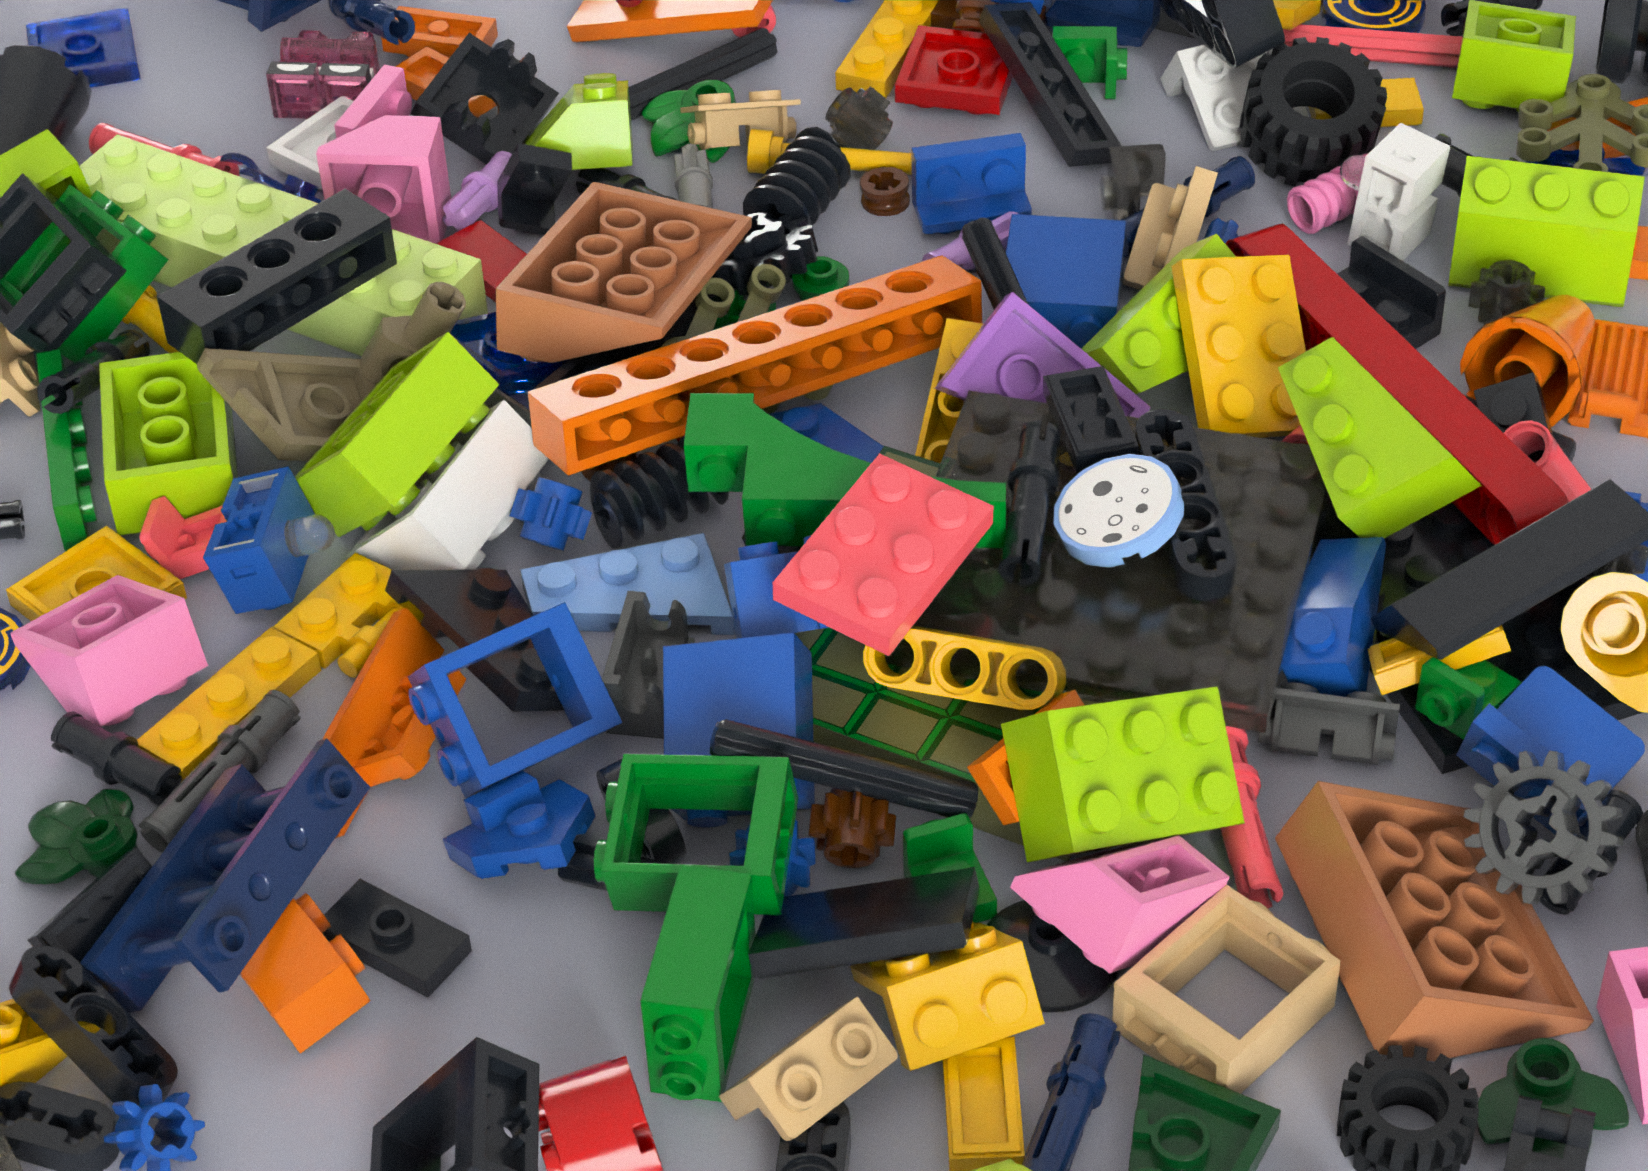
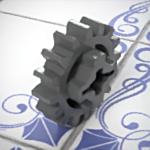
[1464,750,1624,905]

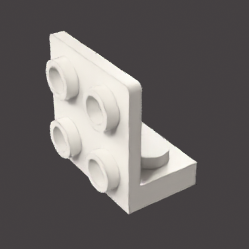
[1160,45,1309,151]

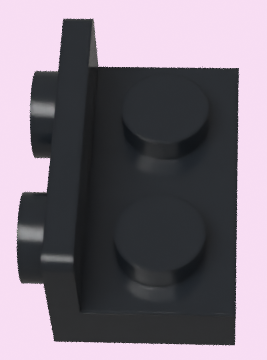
[1337,236,1446,349]

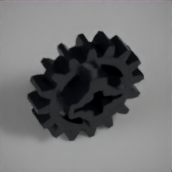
[712,213,818,296]

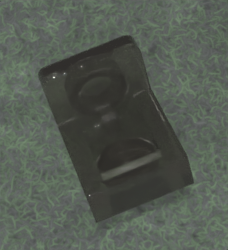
[1100,144,1166,220]

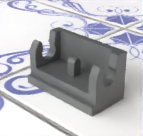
[602,591,695,739]

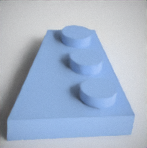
[520,533,734,635]

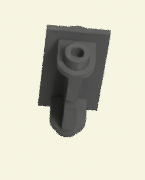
[1258,683,1400,765]

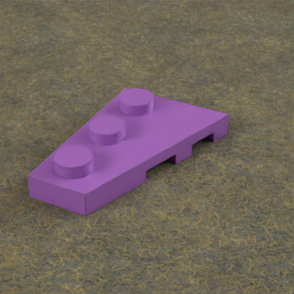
[934,292,1151,432]

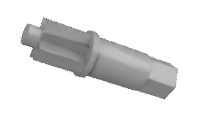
[674,144,713,208]

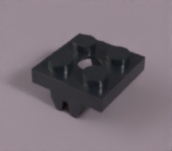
[410,33,559,164]

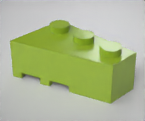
[1278,337,1482,538]

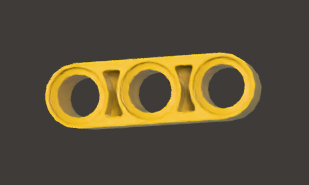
[863,626,1066,710]

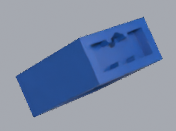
[408,602,623,798]

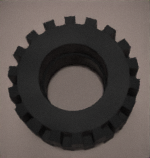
[1239,37,1387,187]

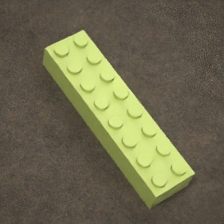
[80,134,488,356]

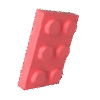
[772,453,994,656]

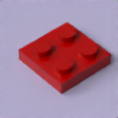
[895,25,1013,115]

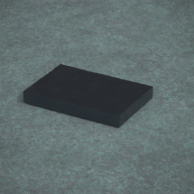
[748,867,980,979]

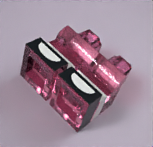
[266,30,380,119]

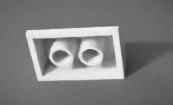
[346,400,549,570]

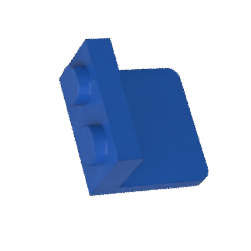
[1456,666,1645,835]

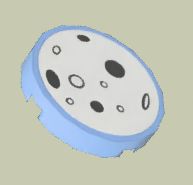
[1053,454,1184,568]

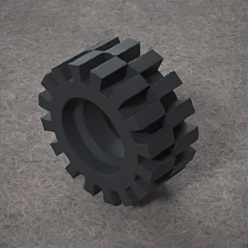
[1337,1045,1479,1171]

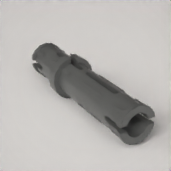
[139,690,301,853]

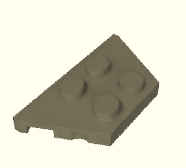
[197,348,377,461]

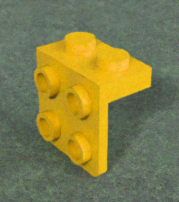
[850,921,1045,1071]

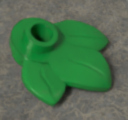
[642,80,736,163]

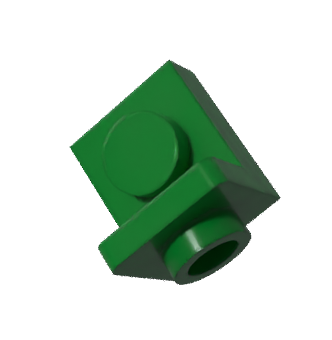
[1053,26,1127,99]
[1415,657,1522,740]
[903,813,997,923]

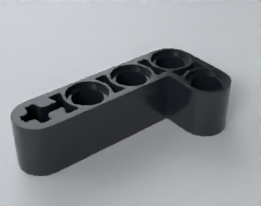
[1159,0,1285,69]

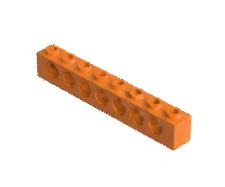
[528,255,982,476]

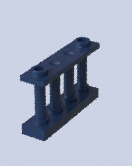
[80,738,370,1013]

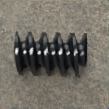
[743,127,851,225]
[590,436,729,548]

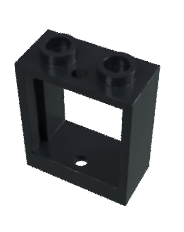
[0,173,127,353]
[370,1037,540,1171]

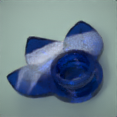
[220,152,322,204]

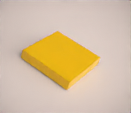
[6,525,187,621]

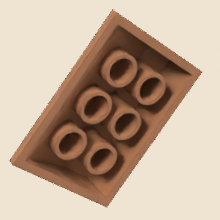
[496,182,752,363]
[1275,781,1594,1061]

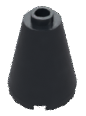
[0,45,92,155]

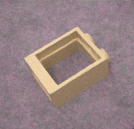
[1112,884,1341,1094]

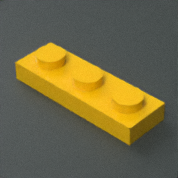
[835,0,940,100]
[137,627,322,782]

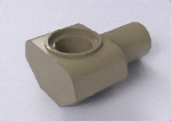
[360,282,466,384]

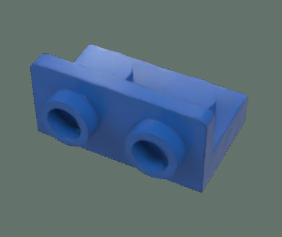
[911,133,1032,234]

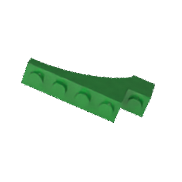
[684,393,1006,548]

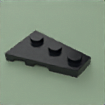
[385,568,564,712]

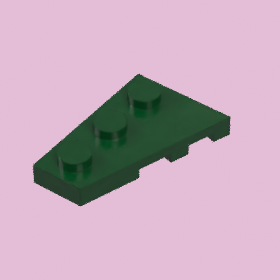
[1128,1054,1281,1171]

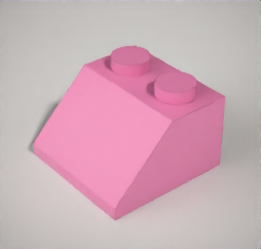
[316,115,451,244]
[10,575,208,727]

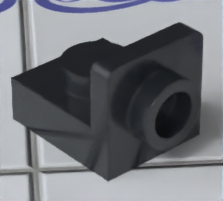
[497,143,572,235]

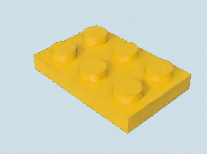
[1171,255,1306,442]

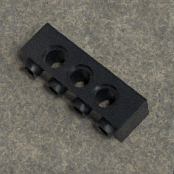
[157,189,397,364]

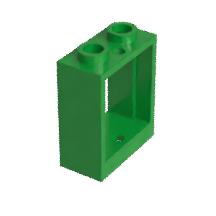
[0,184,169,362]
[594,754,798,915]
[640,865,756,1102]

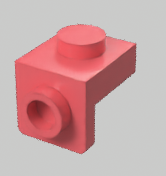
[139,496,227,579]

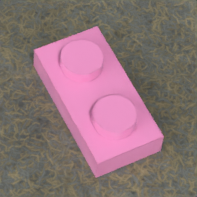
[334,64,412,138]

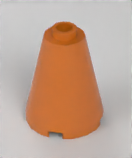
[1460,295,1595,427]

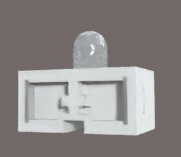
[1340,123,1450,261]

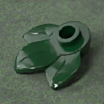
[15,789,138,885]
[1477,1038,1629,1158]

